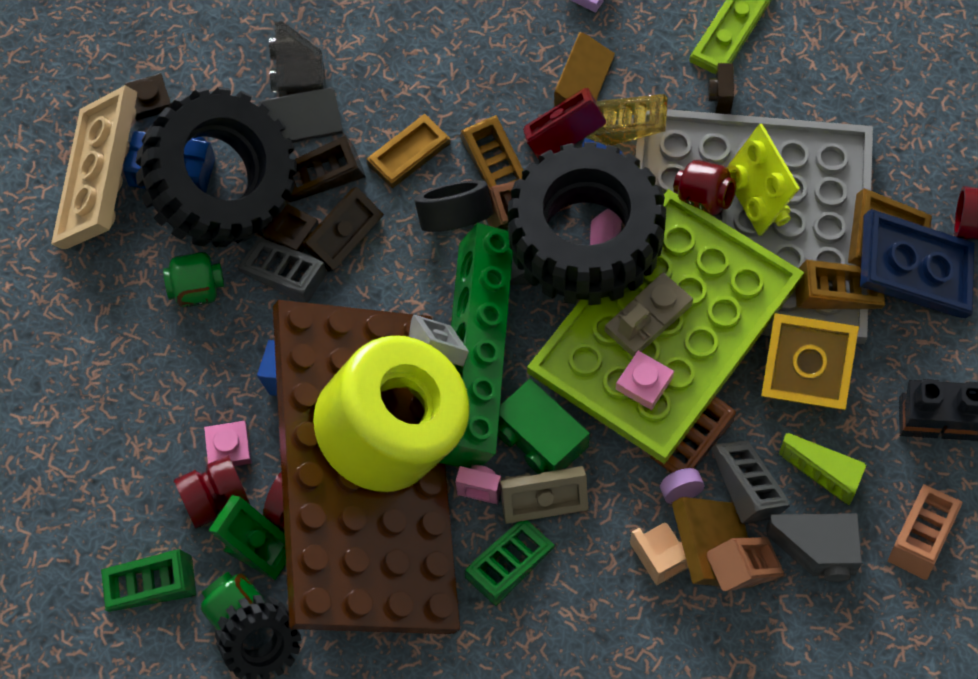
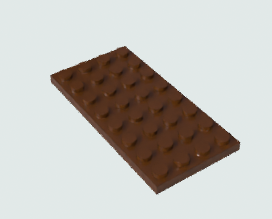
[273,300,460,634]

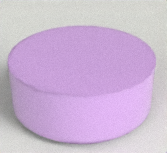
[660,468,705,504]

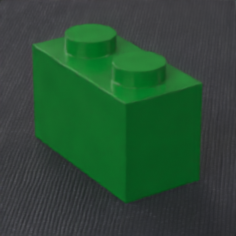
[497,378,590,474]

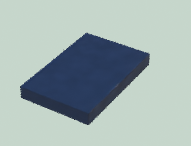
[860,209,975,318]

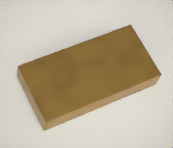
[366,114,451,189]

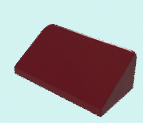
[523,88,606,160]

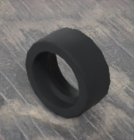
[415,180,494,232]

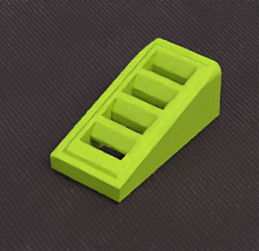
[779,433,866,505]

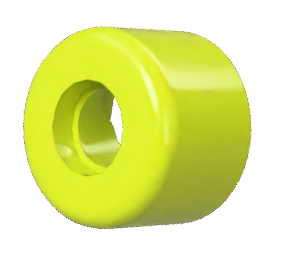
[313,336,470,492]

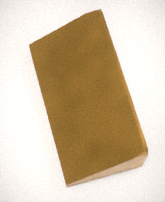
[554,32,615,106]

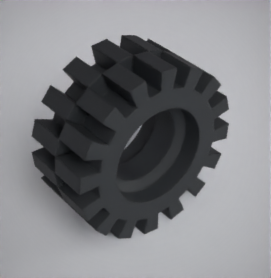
[215,595,301,679]

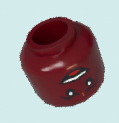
[673,160,736,216]

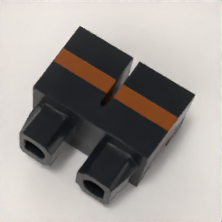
[899,379,978,441]

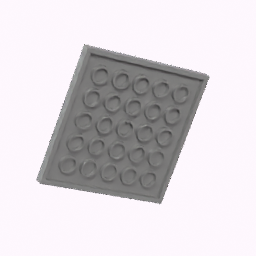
[635,107,873,344]

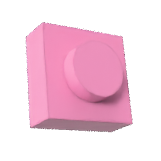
[615,350,674,410]
[204,421,252,466]
[455,465,501,505]

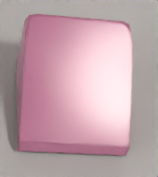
[590,209,622,245]

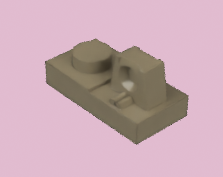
[605,272,693,357]
[500,466,589,524]

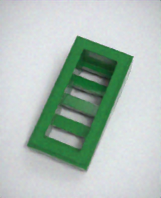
[464,520,555,606]
[101,549,196,612]

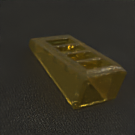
[586,94,668,146]

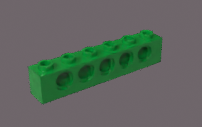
[439,222,513,468]

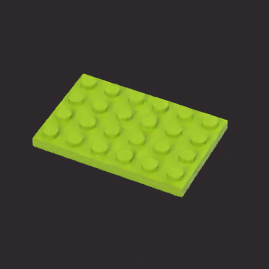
[527,189,804,464]

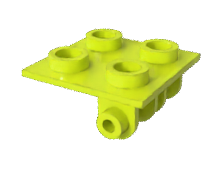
[727,124,800,236]

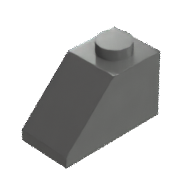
[766,513,862,582]

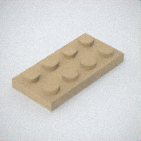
[51,85,138,249]

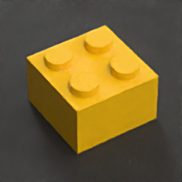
[761,313,859,411]

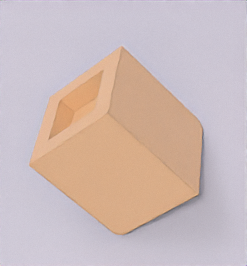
[630,523,688,586]

